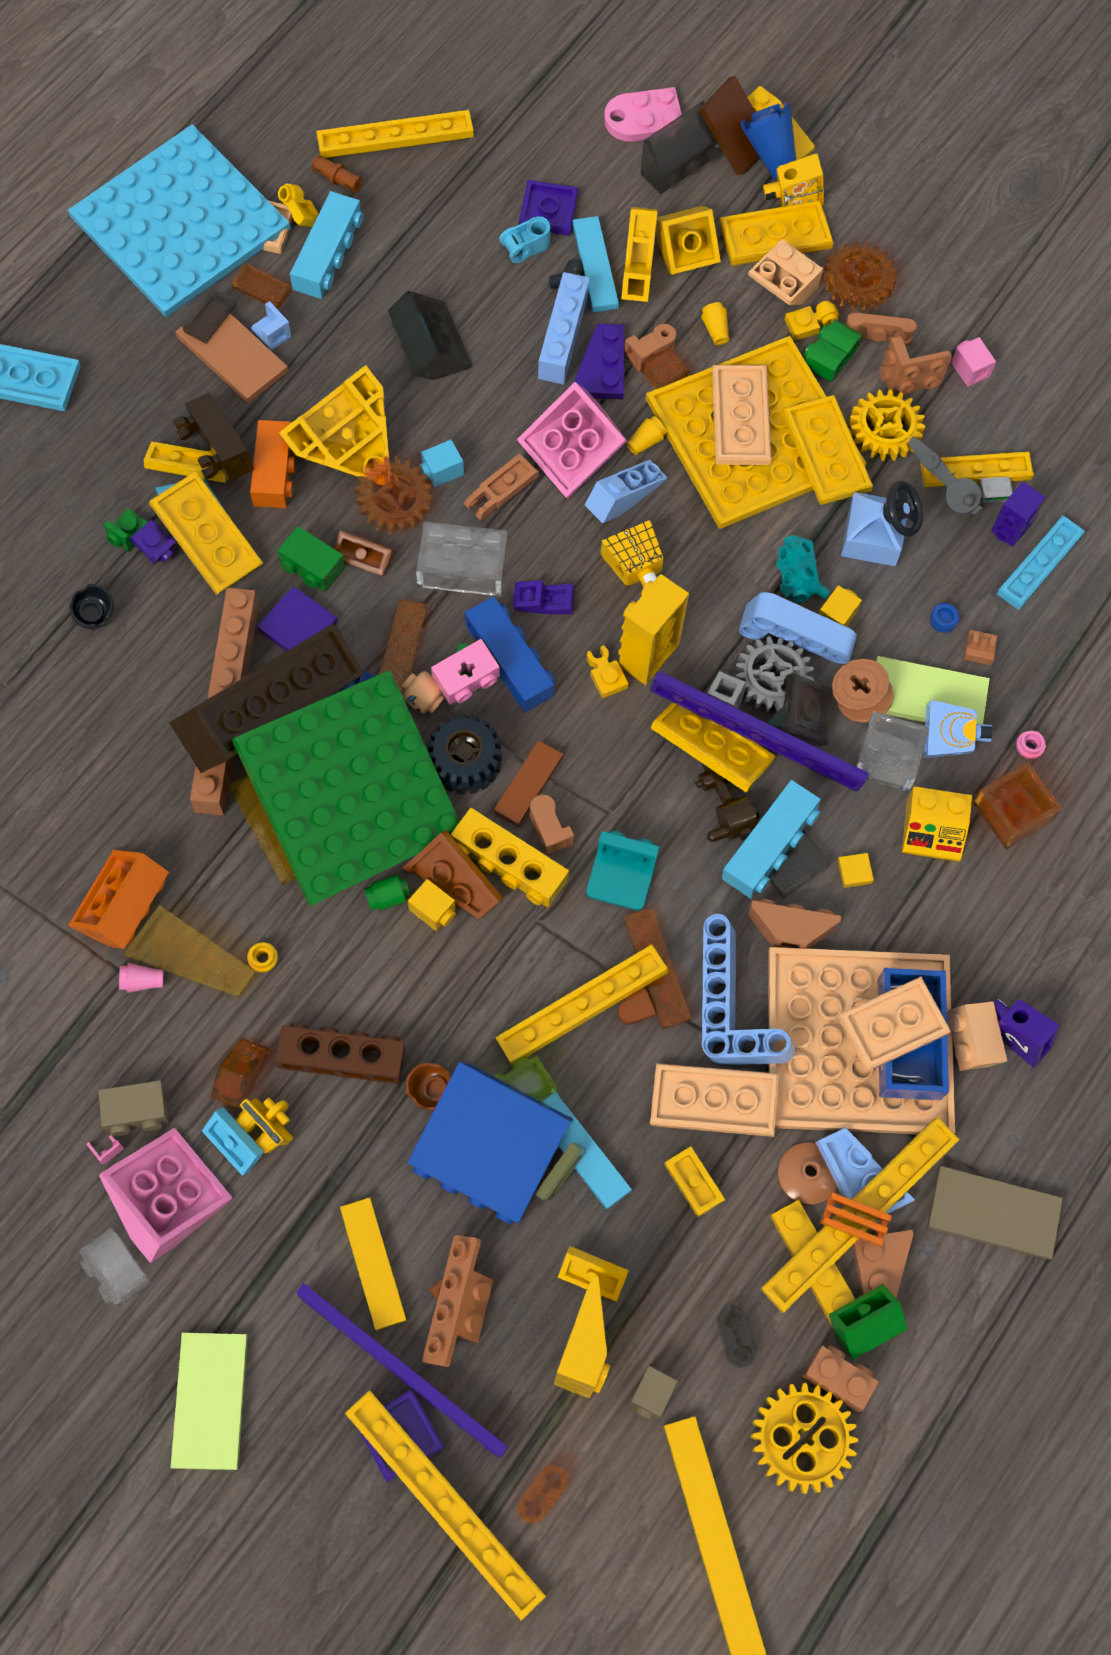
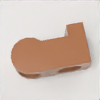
[624,324,676,372]
[530,794,574,855]

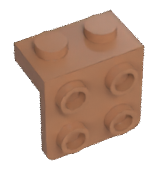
[879,336,952,395]

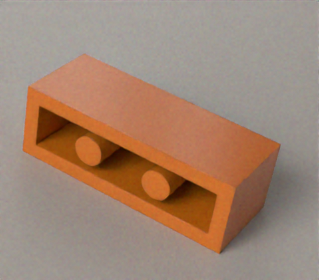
[250,420,295,508]

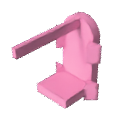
[86,1135,124,1164]

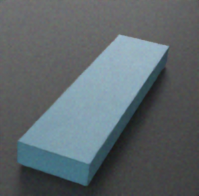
[572,216,619,313]
[997,515,1085,610]
[542,1092,632,1210]

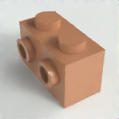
[801,1345,879,1413]

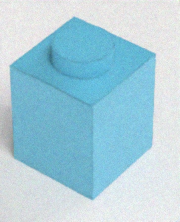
[419,440,464,488]

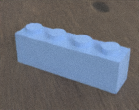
[538,272,589,385]

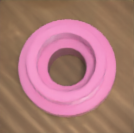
[1016,731,1046,759]

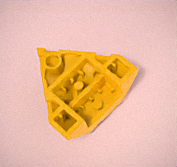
[279,365,392,489]

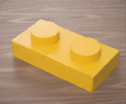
[664,1146,725,1218]
[558,1246,629,1302]

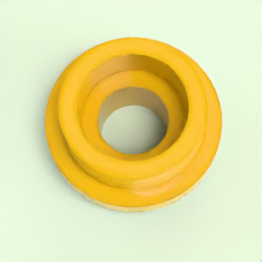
[247,942,278,973]

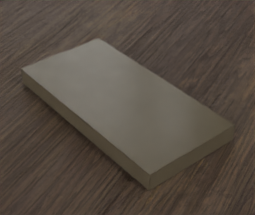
[927,1166,1063,1261]

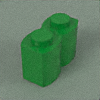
[804,319,862,382]

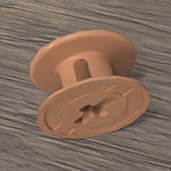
[832,659,894,723]

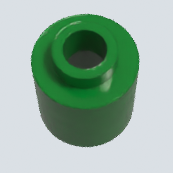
[364,874,410,911]

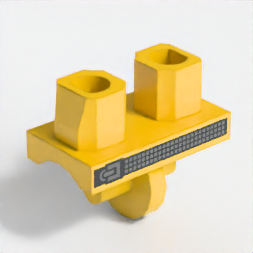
[236,1097,294,1154]

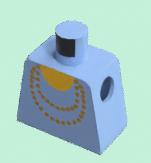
[923,700,993,758]

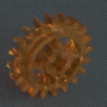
[823,242,897,311]
[355,456,432,534]

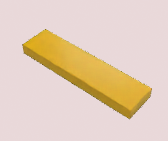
[920,451,1034,487]
[340,1197,407,1331]

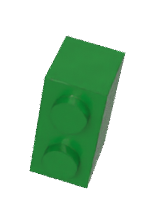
[277,526,345,592]
[829,1284,907,1360]

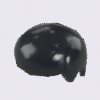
[69,584,114,630]

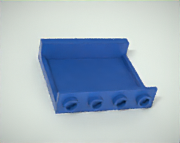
[407,1061,574,1224]

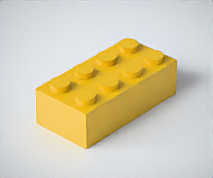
[618,574,689,685]

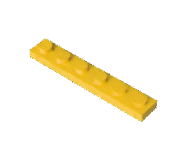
[316,110,474,158]
[495,944,668,1066]

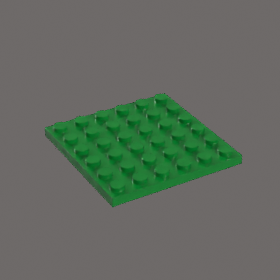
[232,670,460,906]

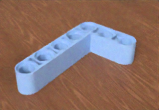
[702,914,796,1065]

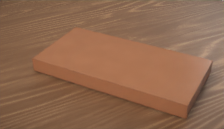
[175,300,289,404]

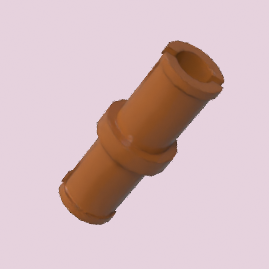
[311,155,363,193]

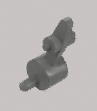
[909,437,983,515]

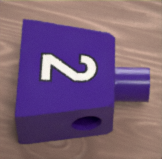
[994,999,1060,1068]

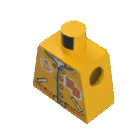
[763,153,824,207]

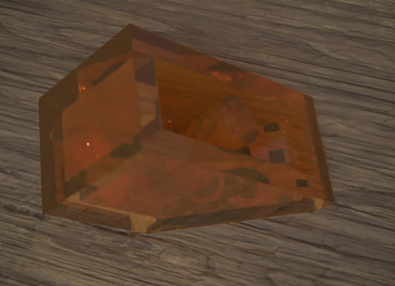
[211,1038,270,1108]

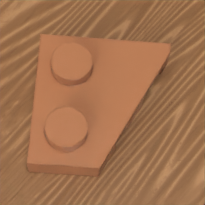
[852,1230,914,1298]

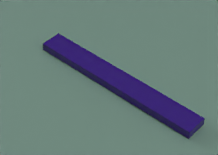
[650,671,869,792]
[297,1283,508,1458]

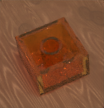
[972,762,1062,849]

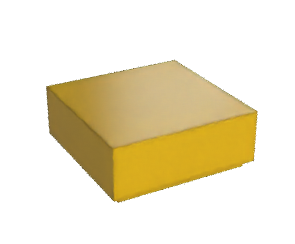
[837,853,874,888]

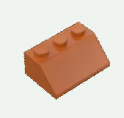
[68,850,169,949]

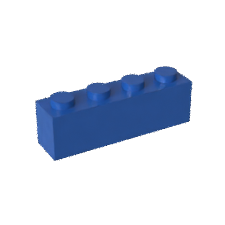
[464,596,556,713]

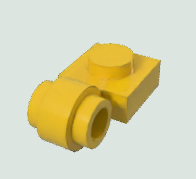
[278,183,319,227]
[785,301,839,341]

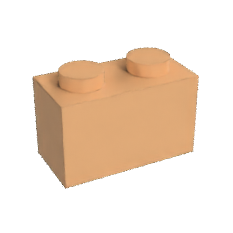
[947,1001,1007,1071]

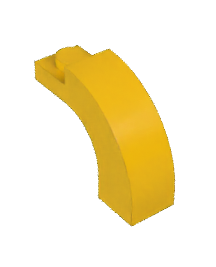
[621,207,658,302]

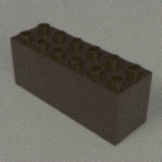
[169,623,365,773]

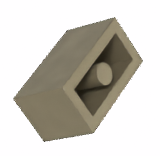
[98,1080,169,1136]

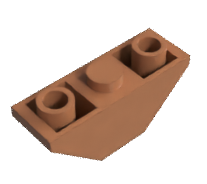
[748,899,841,949]

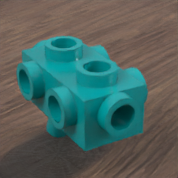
[776,535,830,602]

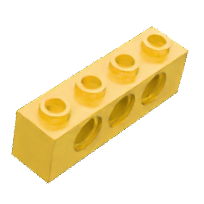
[451,808,569,908]

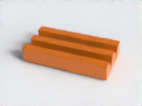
[820,1192,892,1247]

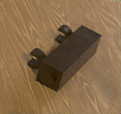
[173,392,254,481]

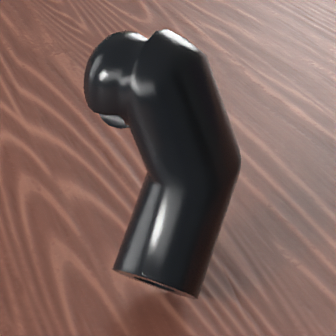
[549,259,583,289]

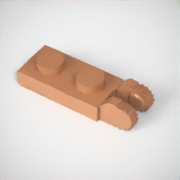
[464,454,539,520]

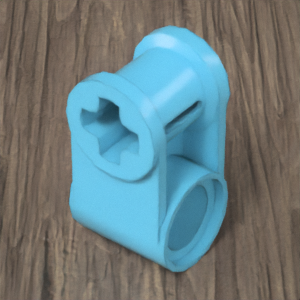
[499,216,551,263]

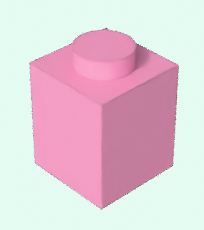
[951,337,996,387]

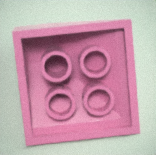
[517,382,627,499]
[99,1128,233,1263]

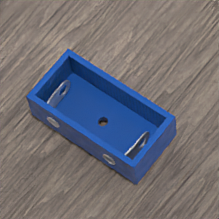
[878,968,949,1100]

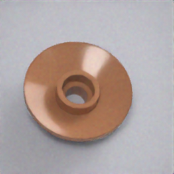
[778,1142,837,1205]

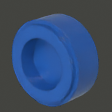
[929,603,959,633]

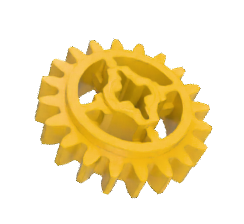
[848,389,925,461]

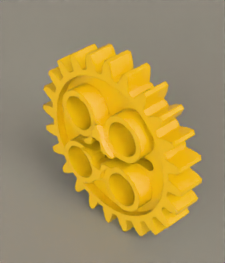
[750,1383,858,1494]

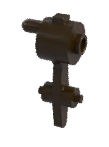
[695,763,760,842]

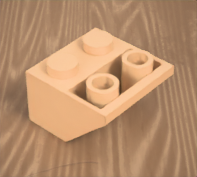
[748,239,823,305]

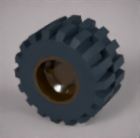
[428,714,502,795]

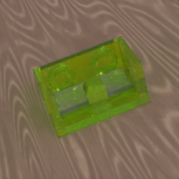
[494,1055,556,1102]

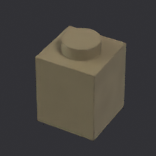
[630,1366,678,1421]

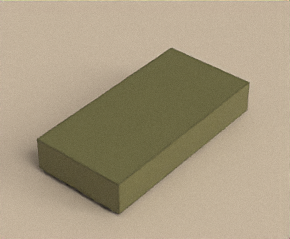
[535,1142,586,1201]

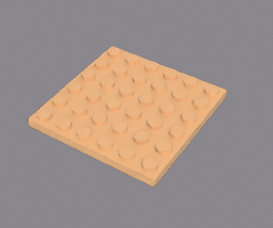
[768,947,955,1134]

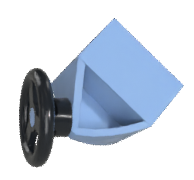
[841,481,923,566]

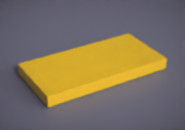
[719,200,834,266]
[782,395,873,505]
[149,471,263,595]
[651,702,776,792]

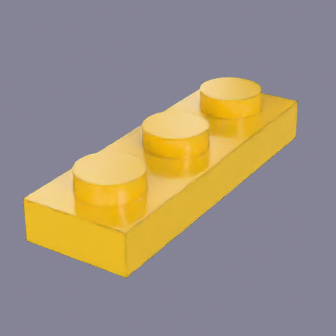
[143,441,227,483]

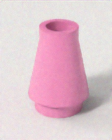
[119,963,163,993]

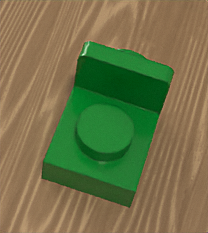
[103,508,148,552]

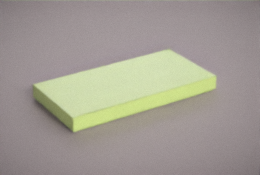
[876,656,990,724]
[170,1333,248,1470]

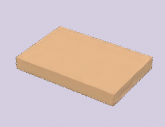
[837,977,951,1072]

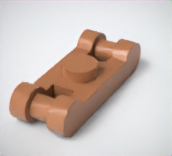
[846,312,917,347]

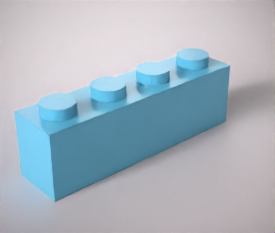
[290,191,363,299]
[722,780,821,899]

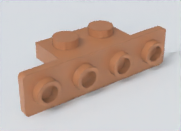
[422,1235,494,1367]

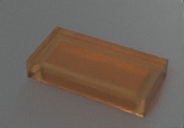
[231,263,292,310]

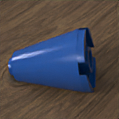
[740,102,796,179]

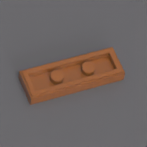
[493,740,563,827]

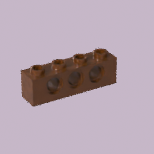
[275,1023,406,1085]

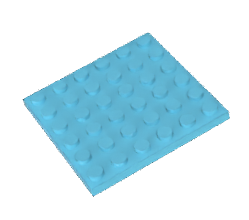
[68,124,291,318]

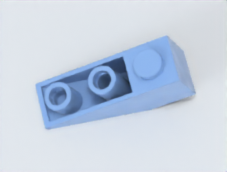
[585,459,668,523]

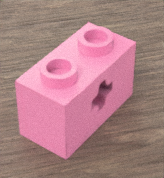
[431,639,500,705]

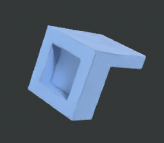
[251,301,291,351]

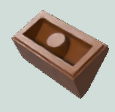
[334,531,396,576]

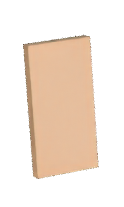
[712,365,771,465]
[650,1063,779,1137]

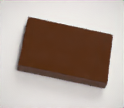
[698,76,759,175]

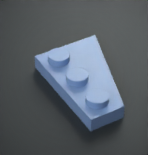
[816,1127,915,1214]

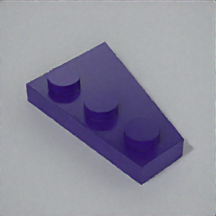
[574,324,624,399]

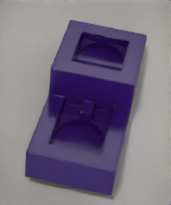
[513,580,575,614]

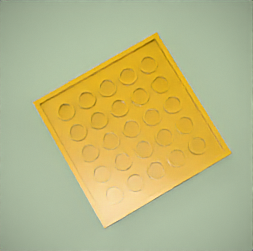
[646,336,867,530]

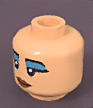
[402,671,445,714]

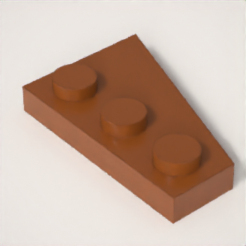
[402,830,503,919]

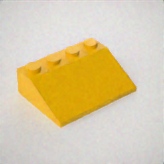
[554,1275,610,1399]

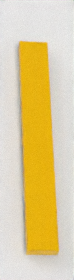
[760,1116,960,1313]
[345,1390,546,1621]
[663,1416,766,1655]

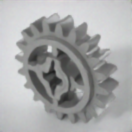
[734,636,814,714]

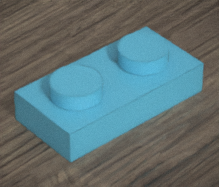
[202,1107,264,1176]

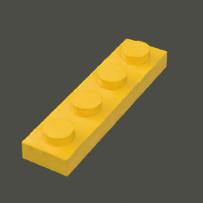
[770,1200,855,1325]

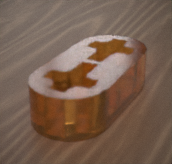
[518,1465,568,1524]

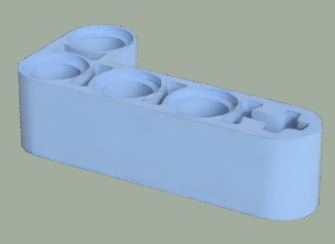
[739,592,857,664]

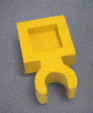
[587,645,629,699]

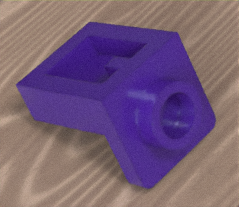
[130,519,177,564]

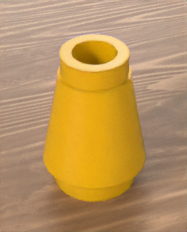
[701,302,729,345]
[626,416,667,455]

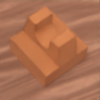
[963,630,998,665]

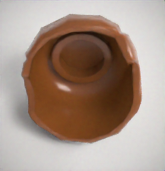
[406,1062,452,1111]

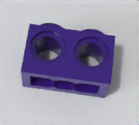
[991,482,1046,547]

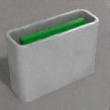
[978,477,1013,503]

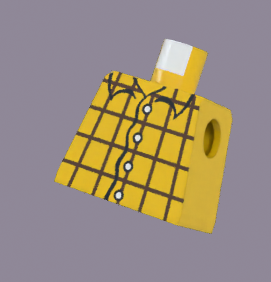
[601,520,663,587]

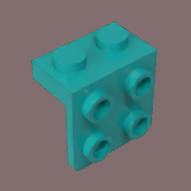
[586,831,659,911]

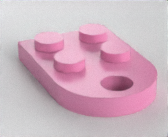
[604,87,685,142]

